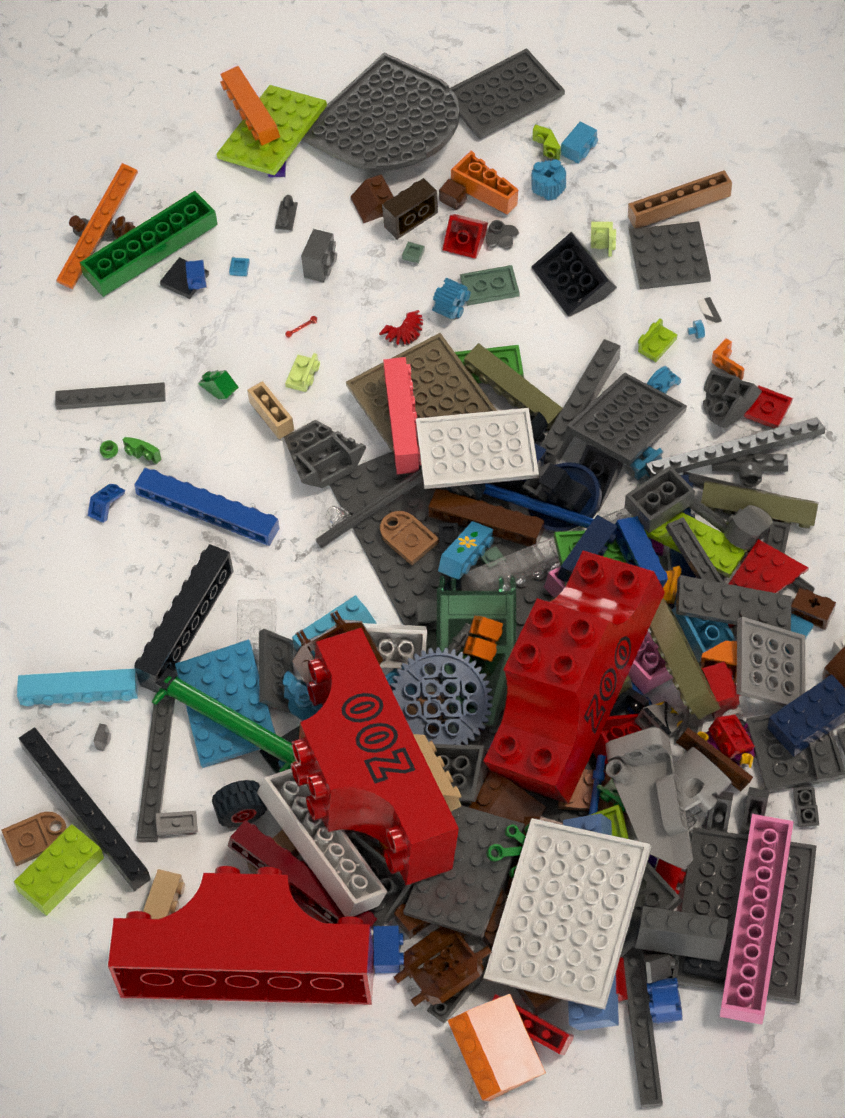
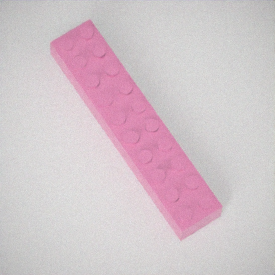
[719,814,794,1025]

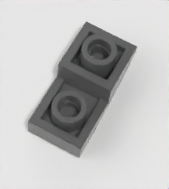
[793,787,819,827]

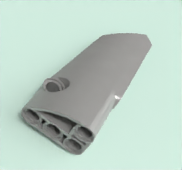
[605,727,693,870]
[623,747,732,841]

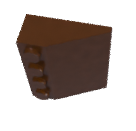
[469,771,546,823]

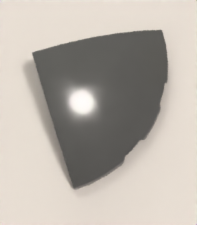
[703,370,762,428]

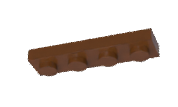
[676,728,753,792]

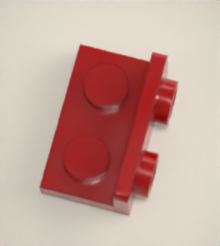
[708,714,755,760]

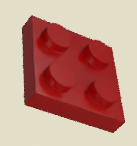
[743,385,793,429]

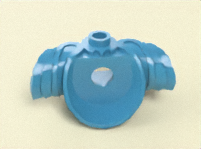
[283,671,323,721]

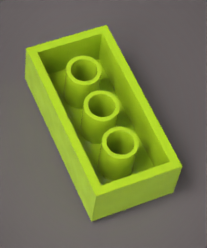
[14,824,104,916]

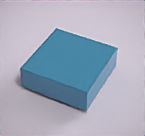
[229,257,250,276]

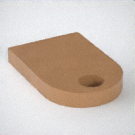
[380,511,439,565]
[1,812,67,866]

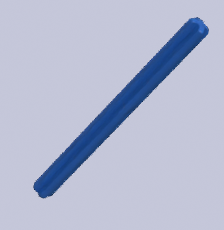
[484,483,594,528]

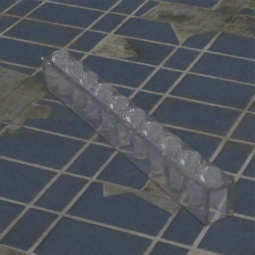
[466,508,632,596]

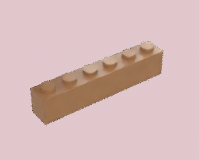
[628,170,732,228]

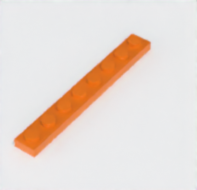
[56,163,138,290]

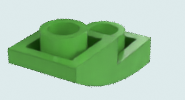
[122,437,162,464]

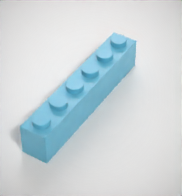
[17,668,138,706]

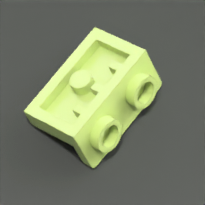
[591,222,616,257]
[285,353,320,392]

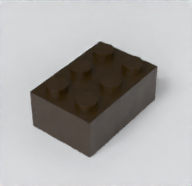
[382,178,438,240]

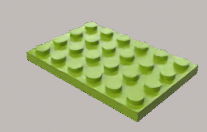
[216,85,327,176]

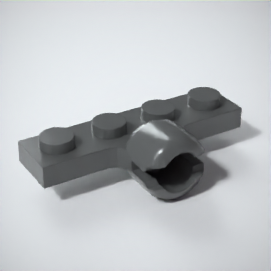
[712,453,788,487]

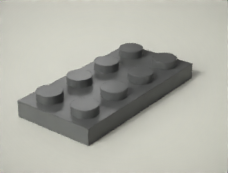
[259,629,294,713]

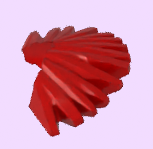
[379,310,423,345]

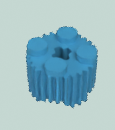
[531,159,566,201]
[432,278,471,319]

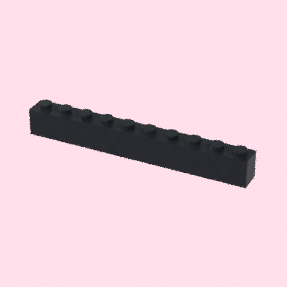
[18,727,151,892]

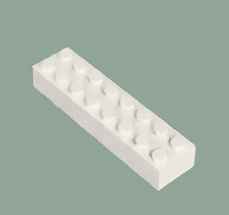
[257,769,387,917]

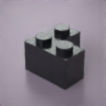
[538,463,592,514]

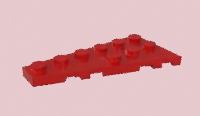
[728,539,809,630]

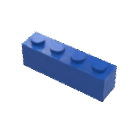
[615,516,668,587]

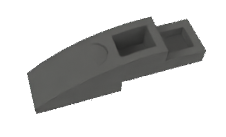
[427,944,490,1023]

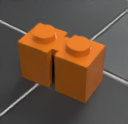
[463,616,503,661]

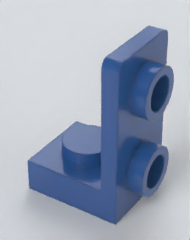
[87,484,125,523]

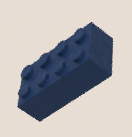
[767,674,845,757]

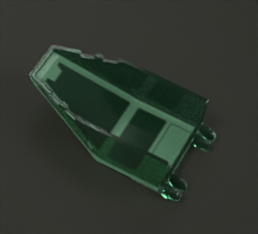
[437,576,517,727]

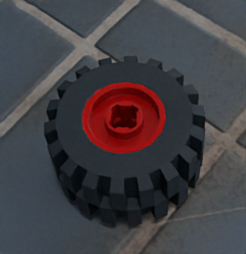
[212,780,267,828]

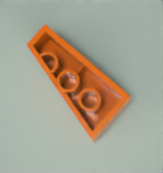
[451,150,519,215]

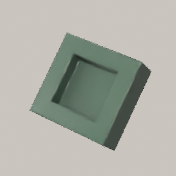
[402,242,425,264]
[480,546,506,572]

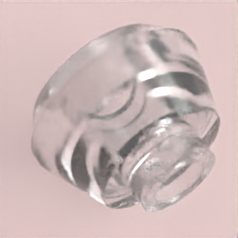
[325,506,350,529]

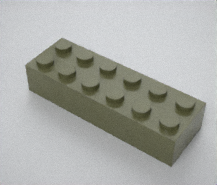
[649,598,720,719]

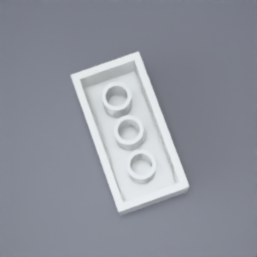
[363,623,427,669]

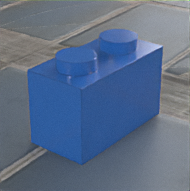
[373,925,404,974]

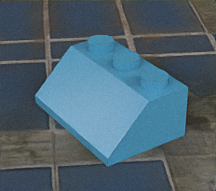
[672,607,736,663]

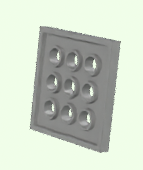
[737,617,805,707]

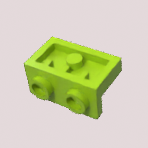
[638,318,677,362]

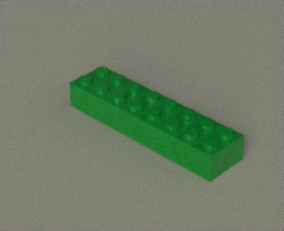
[80,191,218,297]

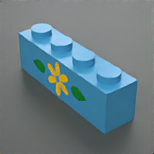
[438,521,494,580]

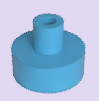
[687,319,705,339]

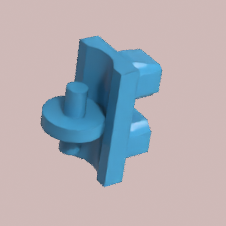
[630,446,664,481]

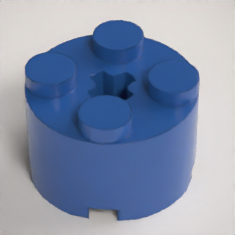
[647,977,683,1024]

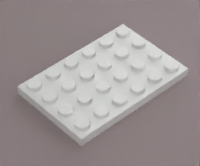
[416,408,539,489]

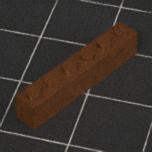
[428,489,544,549]

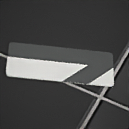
[697,297,722,325]

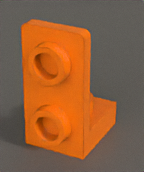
[712,338,745,380]

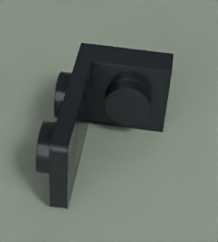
[609,687,650,717]

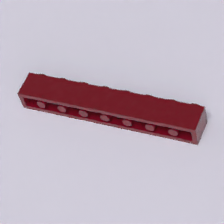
[227,820,377,930]

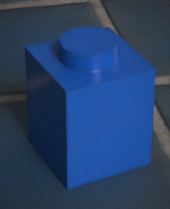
[186,260,207,290]

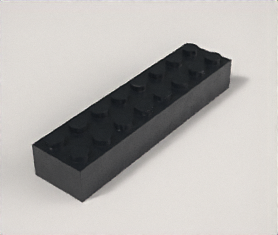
[134,544,234,693]

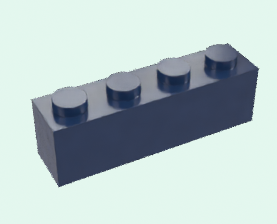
[557,515,617,583]

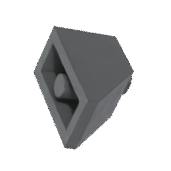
[740,787,770,834]
[707,791,734,832]
[644,951,675,983]

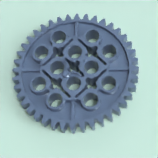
[390,647,493,745]

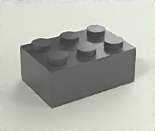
[624,466,695,533]

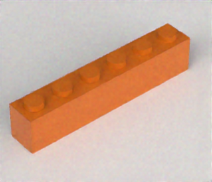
[220,66,280,146]

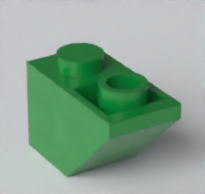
[198,370,239,400]

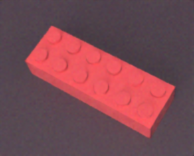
[383,357,421,475]

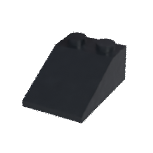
[579,444,624,511]

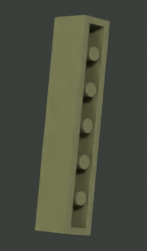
[464,343,563,431]
[701,481,819,528]

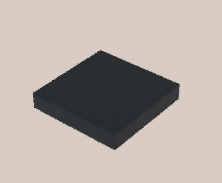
[160,257,209,299]

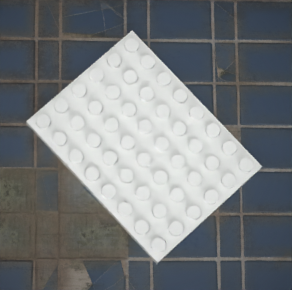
[483,818,651,1010]

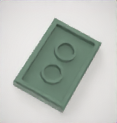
[460,265,520,306]

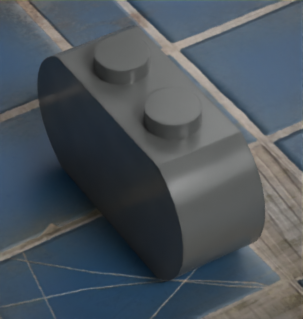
[724,505,773,550]

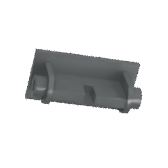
[275,195,298,230]

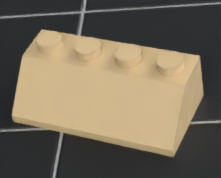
[413,734,462,811]

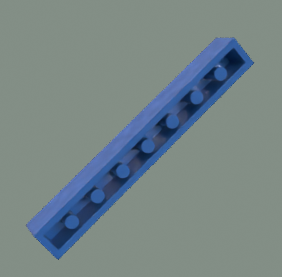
[134,468,280,546]

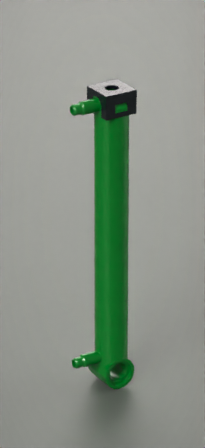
[152,668,296,772]

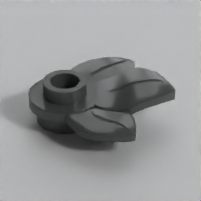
[486,220,519,249]

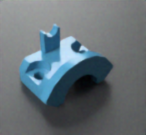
[647,366,681,394]

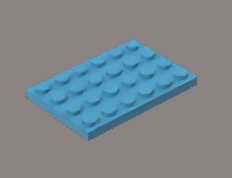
[175,639,276,768]

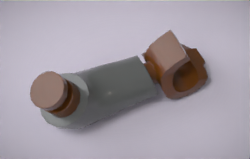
[69,215,135,239]

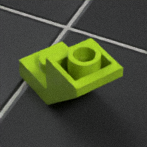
[533,124,561,160]

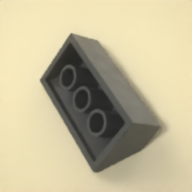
[635,906,728,961]

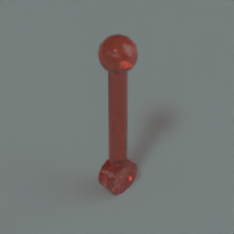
[285,316,317,338]

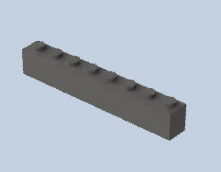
[541,339,621,465]

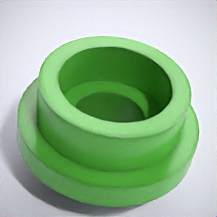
[100,440,118,458]

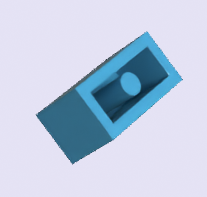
[561,121,598,163]

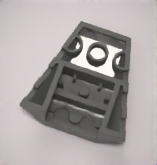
[284,420,366,488]

